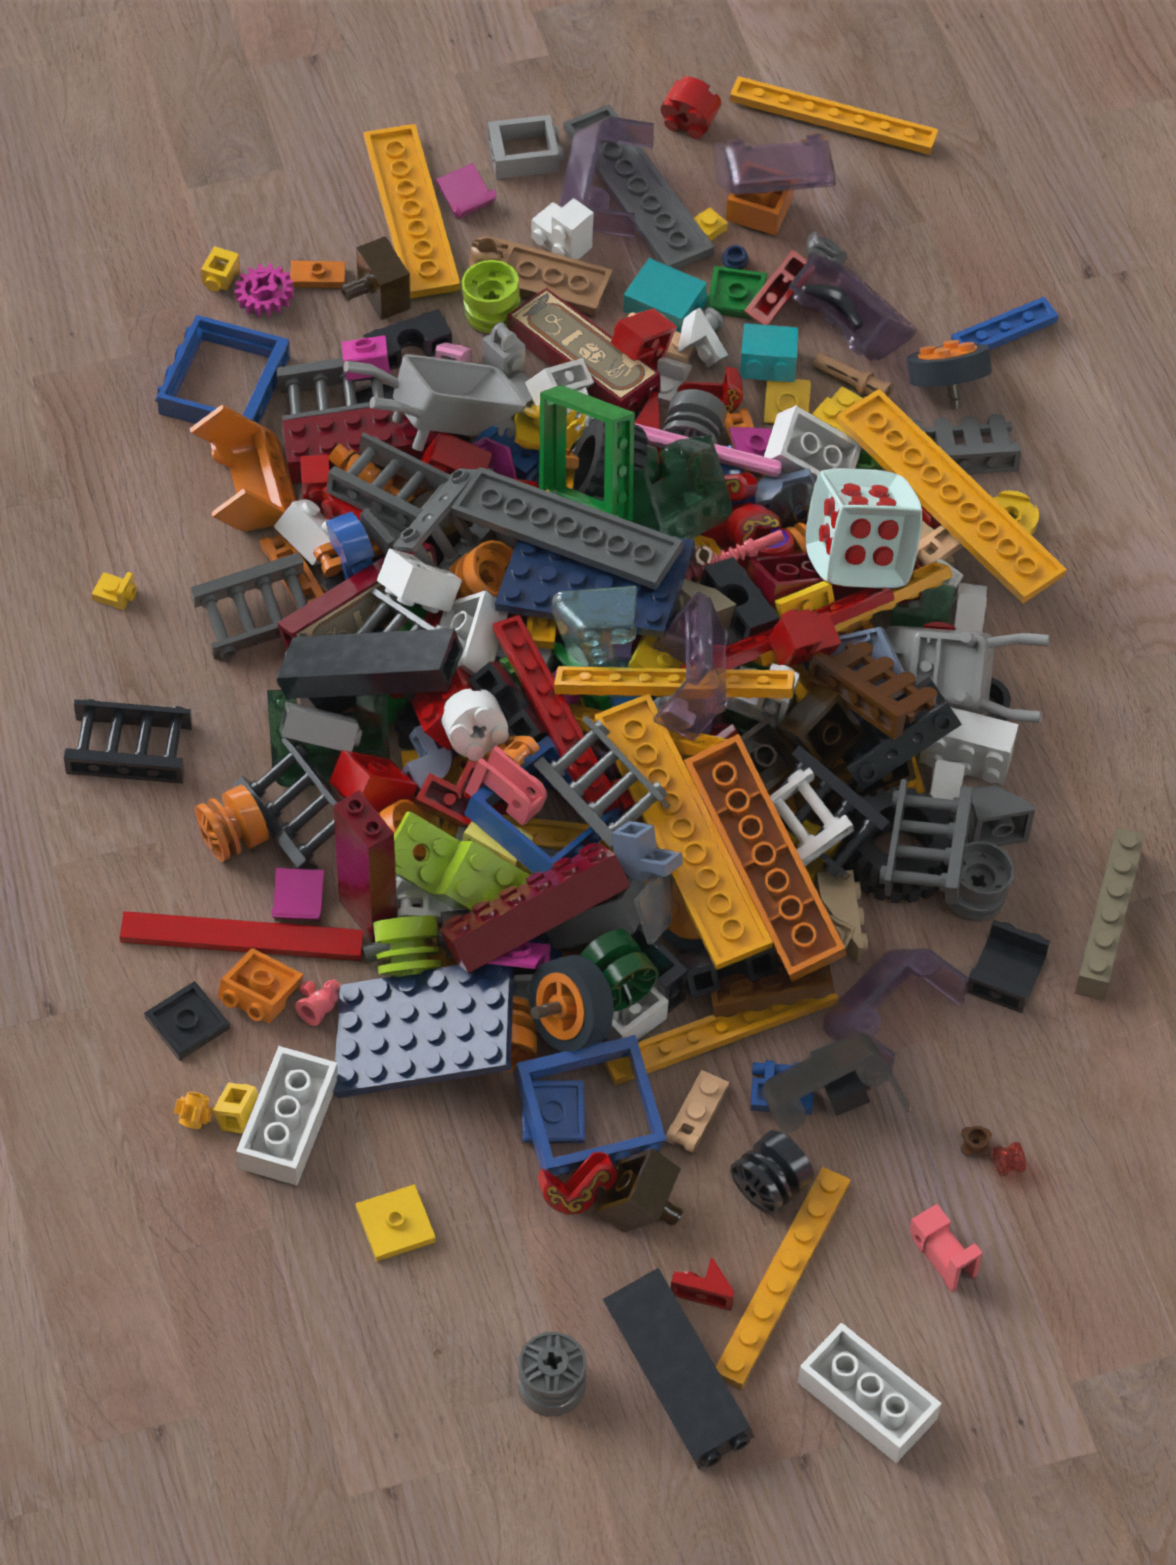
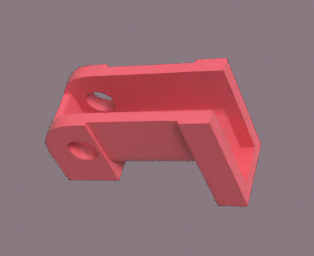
[465,745,547,826]
[910,1204,983,1292]

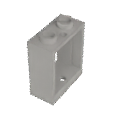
[488,115,563,179]

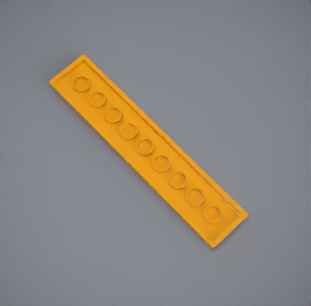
[836,389,1067,604]
[594,693,773,970]

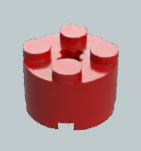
[661,76,722,139]

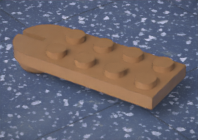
[469,236,613,316]

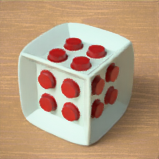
[806,468,922,588]

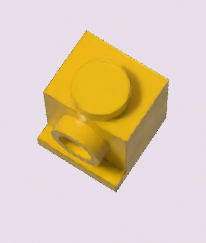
[201,246,240,292]
[213,1083,259,1134]

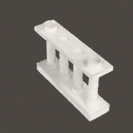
[770,767,854,866]

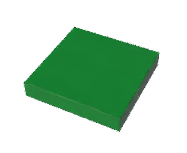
[706,266,768,320]

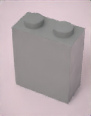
[279,701,362,752]

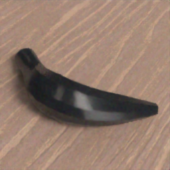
[801,284,863,330]

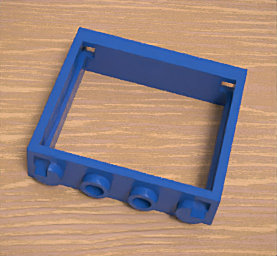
[155,315,291,424]
[464,736,623,873]
[513,1035,666,1178]

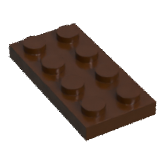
[711,963,835,1017]

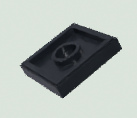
[144,981,230,1061]

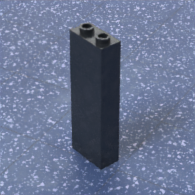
[276,628,463,699]
[603,1268,755,1469]

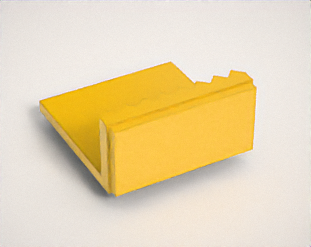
[763,379,811,424]

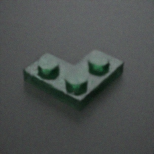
[890,584,955,628]

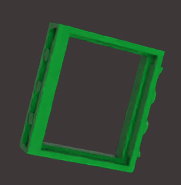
[539,385,634,522]

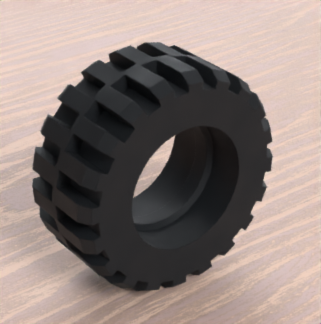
[573,418,648,498]
[842,787,954,903]

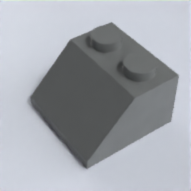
[967,785,1035,846]

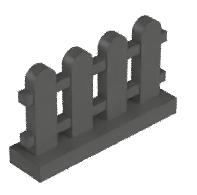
[911,414,1021,475]

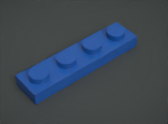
[951,297,1059,350]

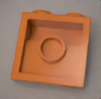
[217,948,304,1024]

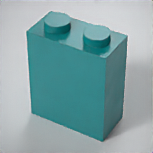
[623,258,708,333]
[740,323,798,382]

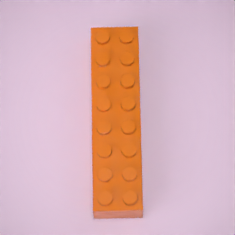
[684,734,847,982]

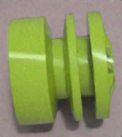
[462,260,521,334]
[373,915,442,977]

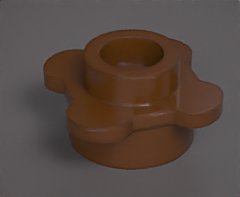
[961,1126,992,1157]

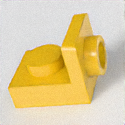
[91,572,137,611]

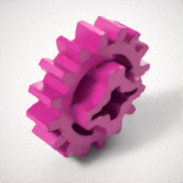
[235,263,294,317]

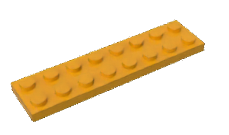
[364,124,460,299]

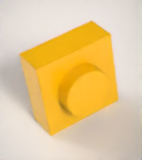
[694,207,728,241]

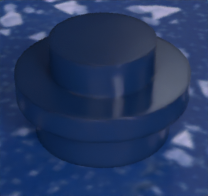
[722,245,749,269]

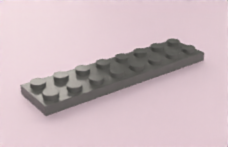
[563,104,714,269]
[451,467,684,590]

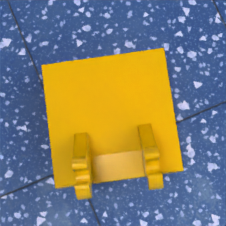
[514,410,586,451]

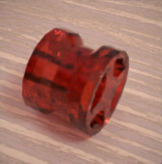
[993,1141,1026,1177]

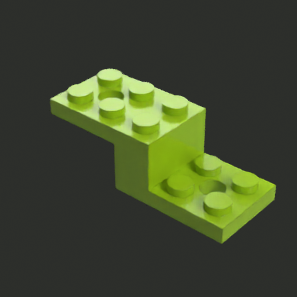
[394,811,530,912]

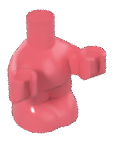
[295,979,341,1026]

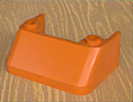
[190,404,296,532]

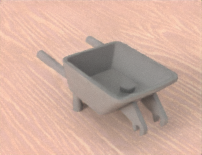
[343,354,526,451]
[885,626,1050,723]

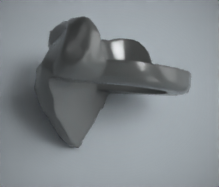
[806,231,847,270]

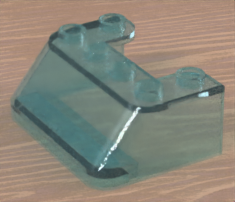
[551,586,641,700]

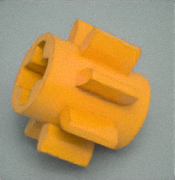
[173,1091,214,1129]

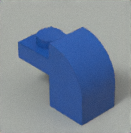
[326,511,374,580]

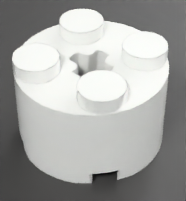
[442,689,509,761]

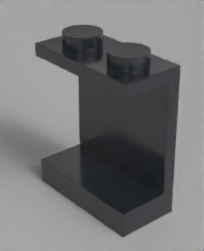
[965,920,1050,1013]
[631,923,688,1014]

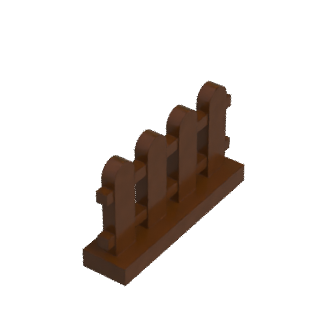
[809,642,938,740]

